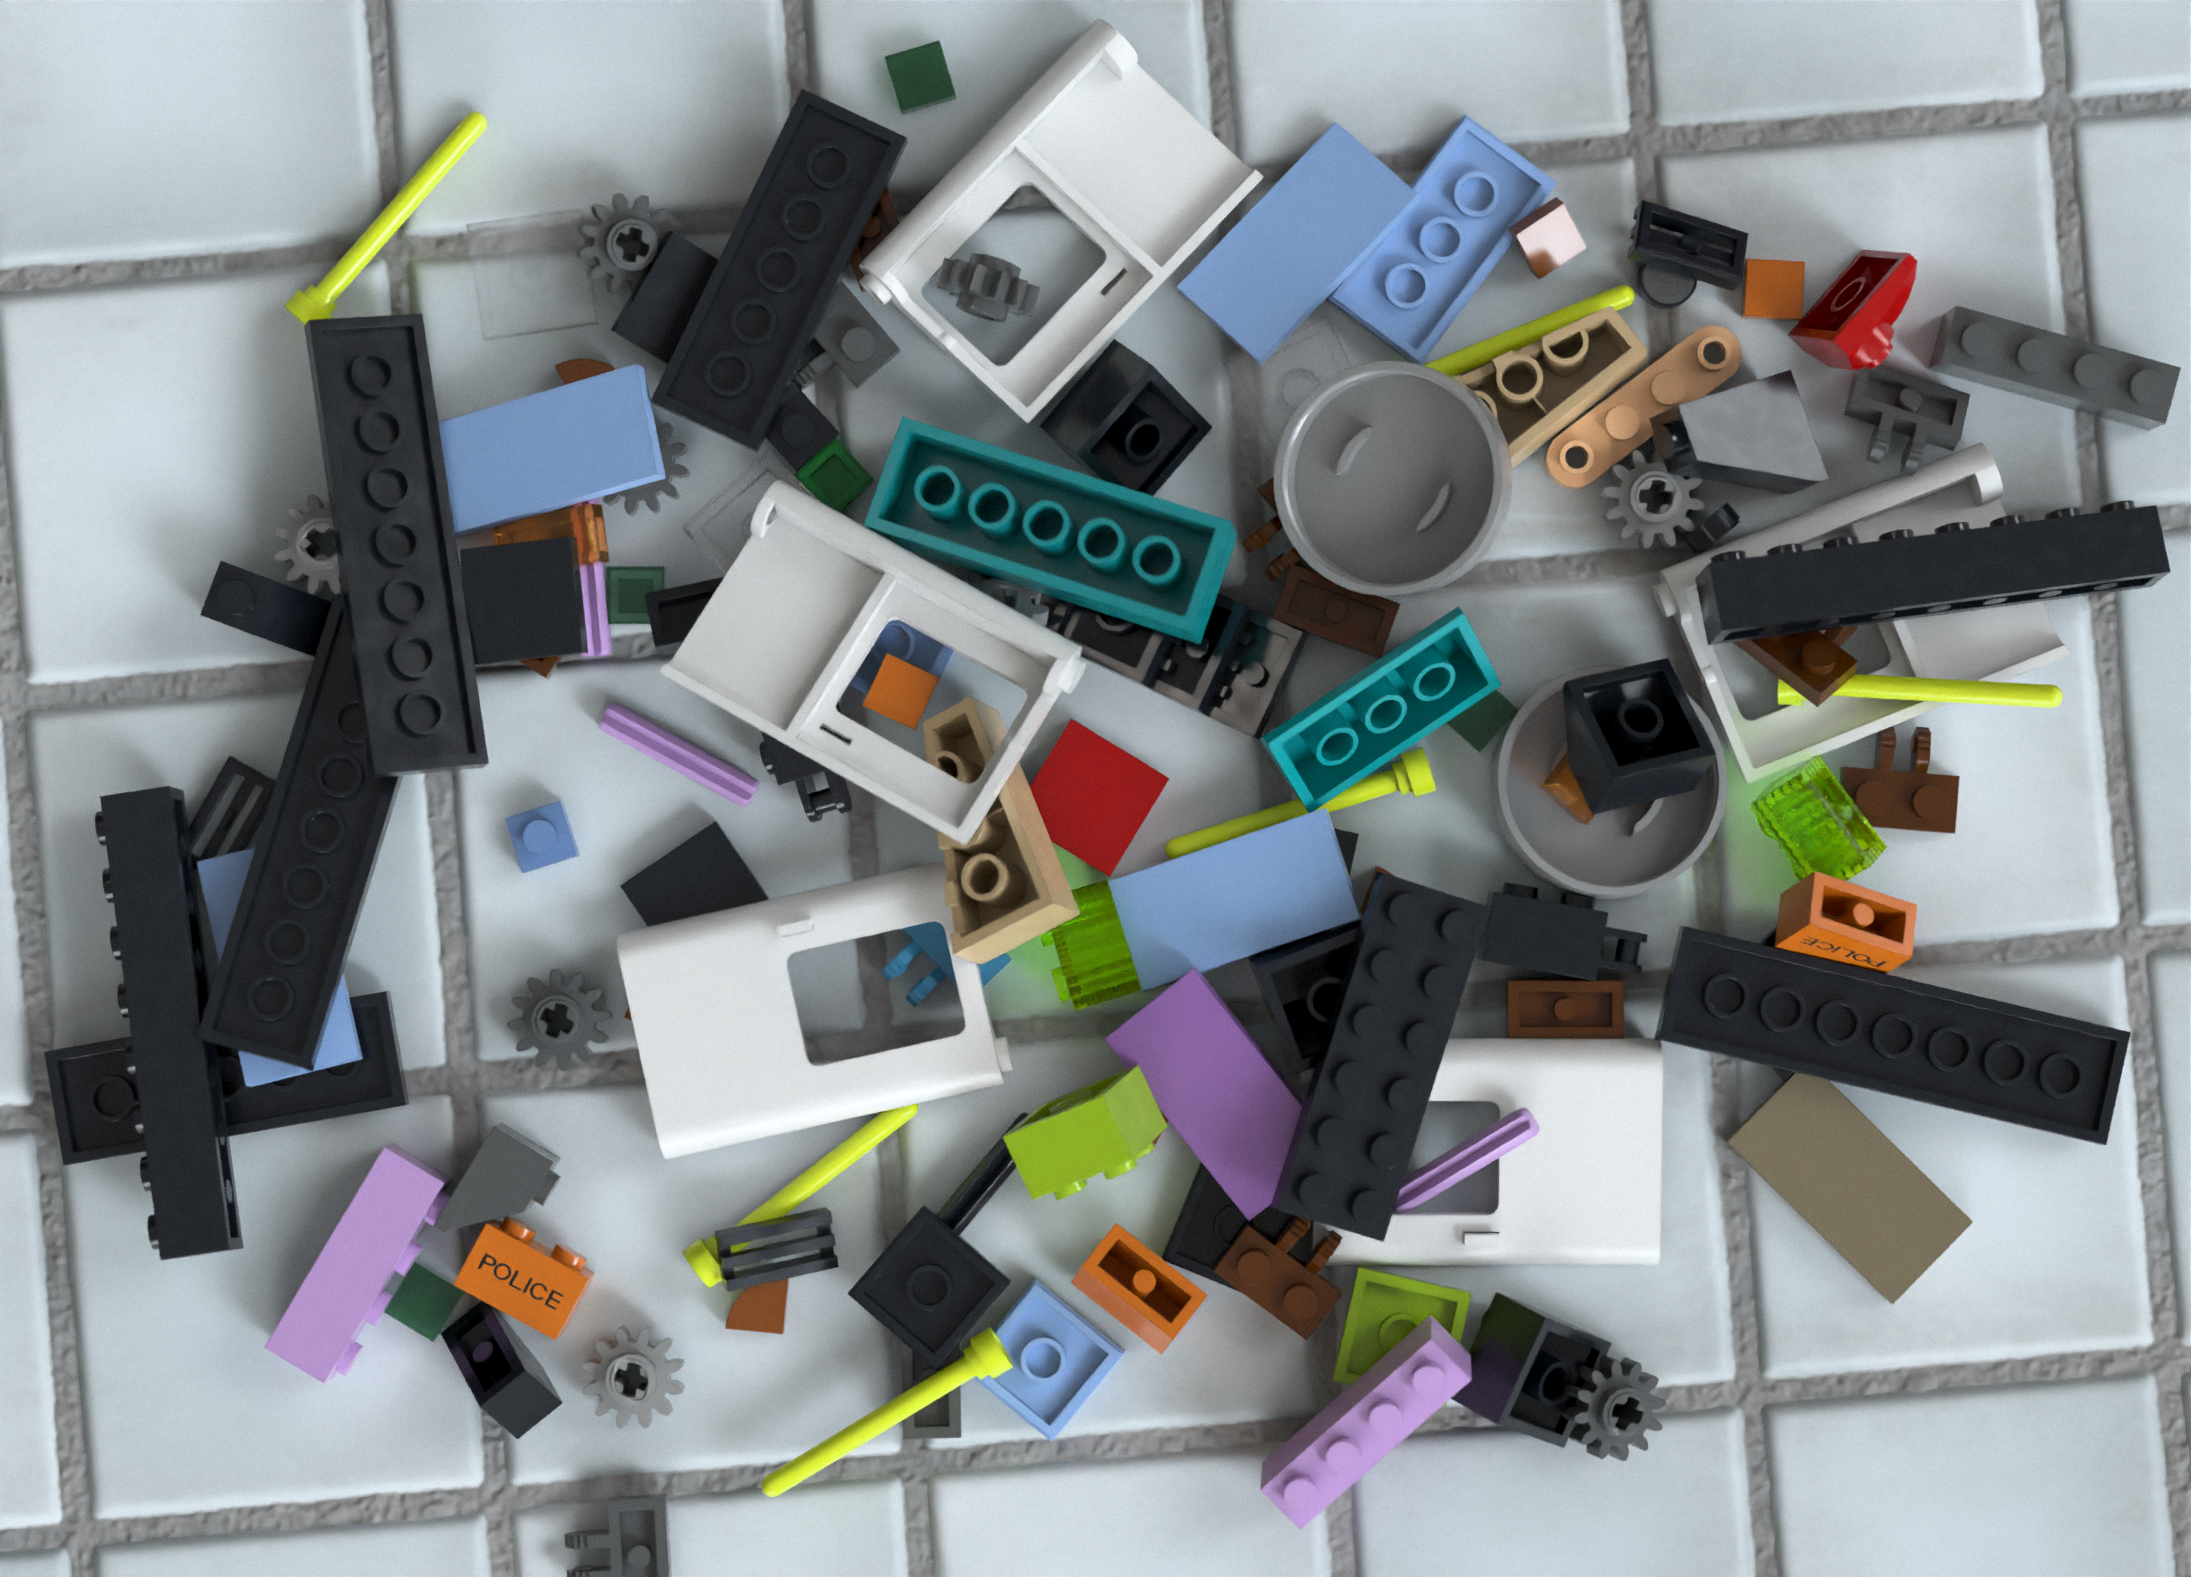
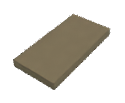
[1725,1073,1973,1305]

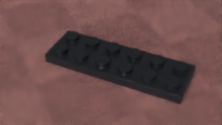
[650,89,908,453]
[1271,871,1490,1242]
[44,991,409,1166]

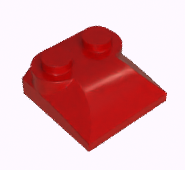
[1788,249,1917,371]

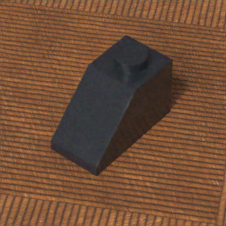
[200,561,332,657]
[440,1300,563,1439]

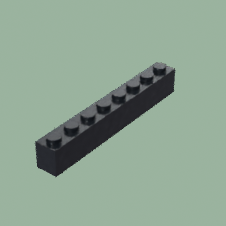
[1695,500,2171,645]
[95,786,244,1261]

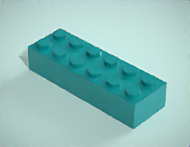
[863,417,1238,644]

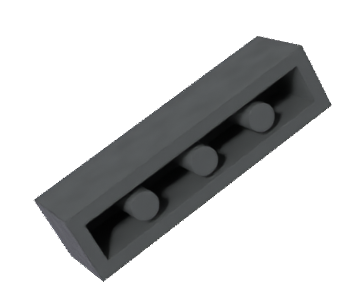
[1928,306,2181,431]

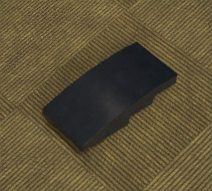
[1047,593,1308,740]

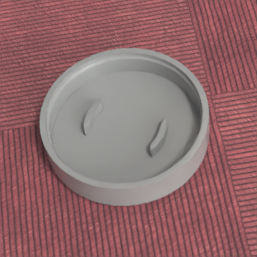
[1273,361,1512,597]
[1490,664,1728,899]

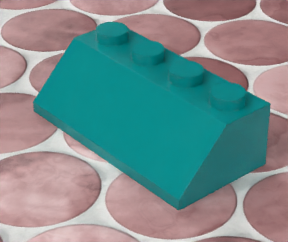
[1259,606,1502,813]

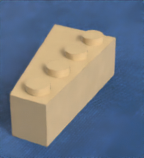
[1453,305,1648,469]
[922,697,1080,965]

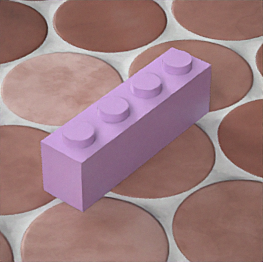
[264,1144,452,1383]
[1260,1315,1472,1530]

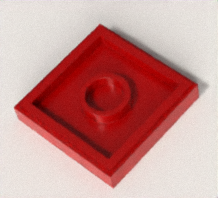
[1030,719,1170,877]

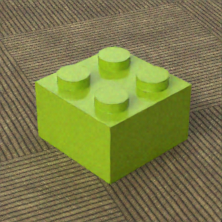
[1003,1064,1168,1200]

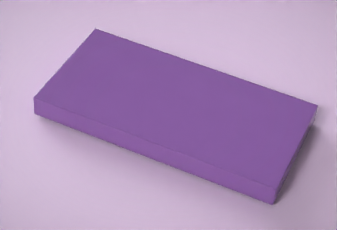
[1104,966,1304,1221]

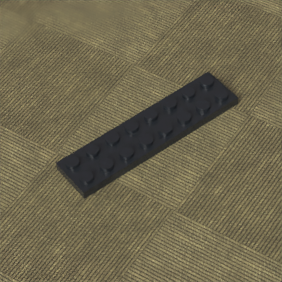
[304,314,489,779]
[196,595,403,1071]
[1654,926,2131,1145]

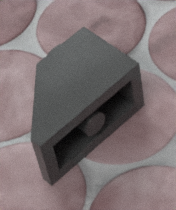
[433,1123,561,1232]

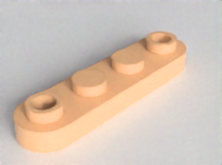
[1545,325,1742,489]

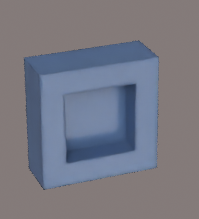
[505,801,580,873]

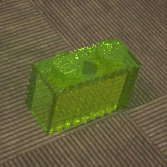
[1750,755,1887,881]
[1040,879,1142,1011]

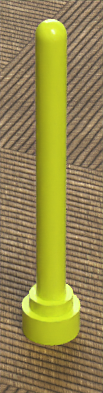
[284,112,487,325]
[1422,285,1635,377]
[1778,674,2063,708]
[1165,747,1436,860]
[682,1103,919,1288]
[761,1327,1014,1497]

